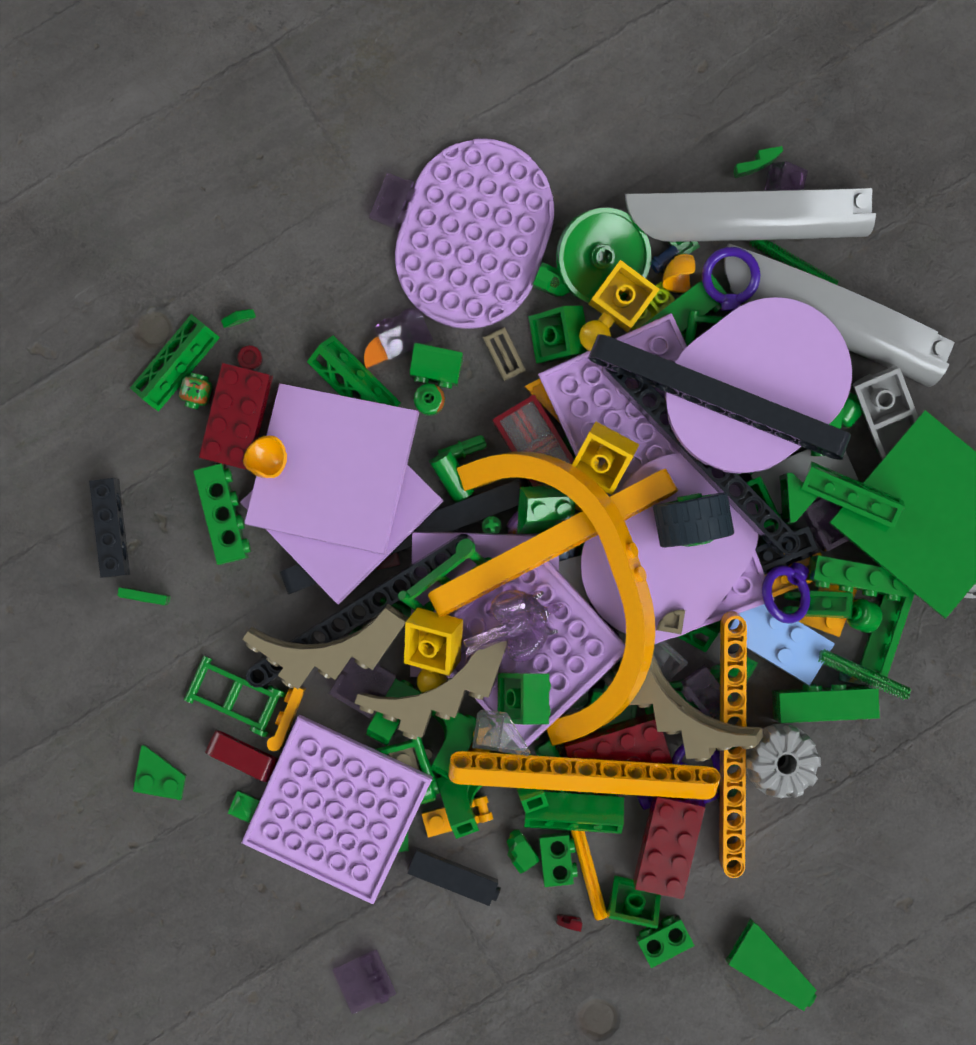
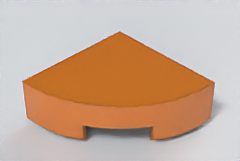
[364,337,388,369]

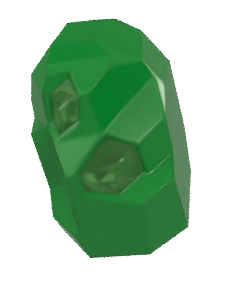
[533,262,570,297]
[506,829,540,874]

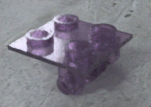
[332,949,397,1014]

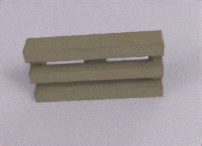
[483,327,526,381]

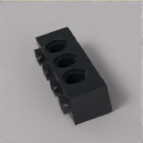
[89,478,130,578]

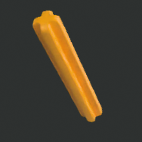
[571,830,608,920]

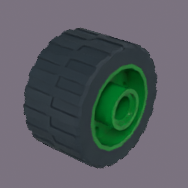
[653,492,735,548]

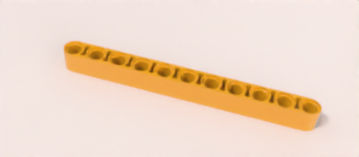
[428,469,678,617]
[719,611,747,878]
[448,751,721,799]

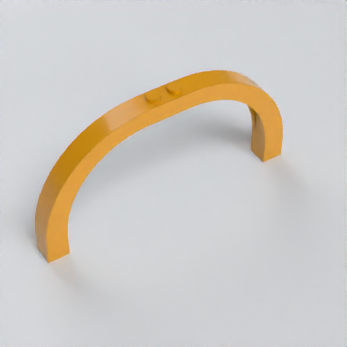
[457,452,655,746]

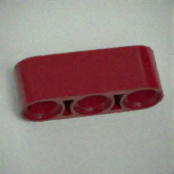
[205,730,278,782]

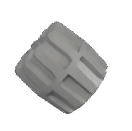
[746,724,821,799]

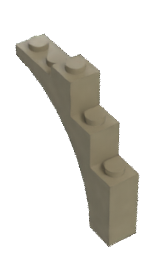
[242,604,408,689]
[355,632,509,740]
[621,653,763,761]

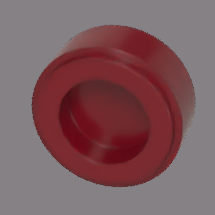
[237,345,262,370]

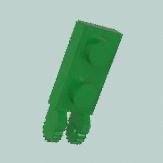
[783,591,853,619]

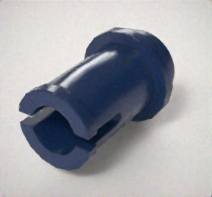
[650,245,681,274]

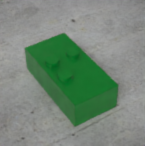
[772,684,880,723]

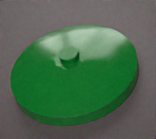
[556,208,651,303]

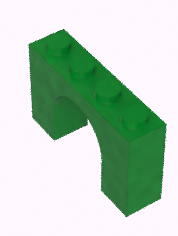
[366,679,481,780]
[436,747,549,839]

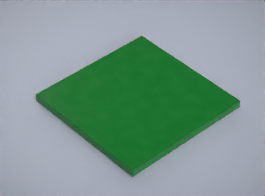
[829,410,976,619]

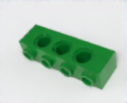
[193,463,251,565]

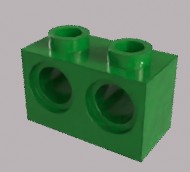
[539,832,578,887]
[636,915,695,968]

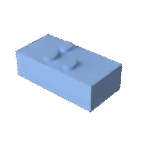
[728,604,835,685]

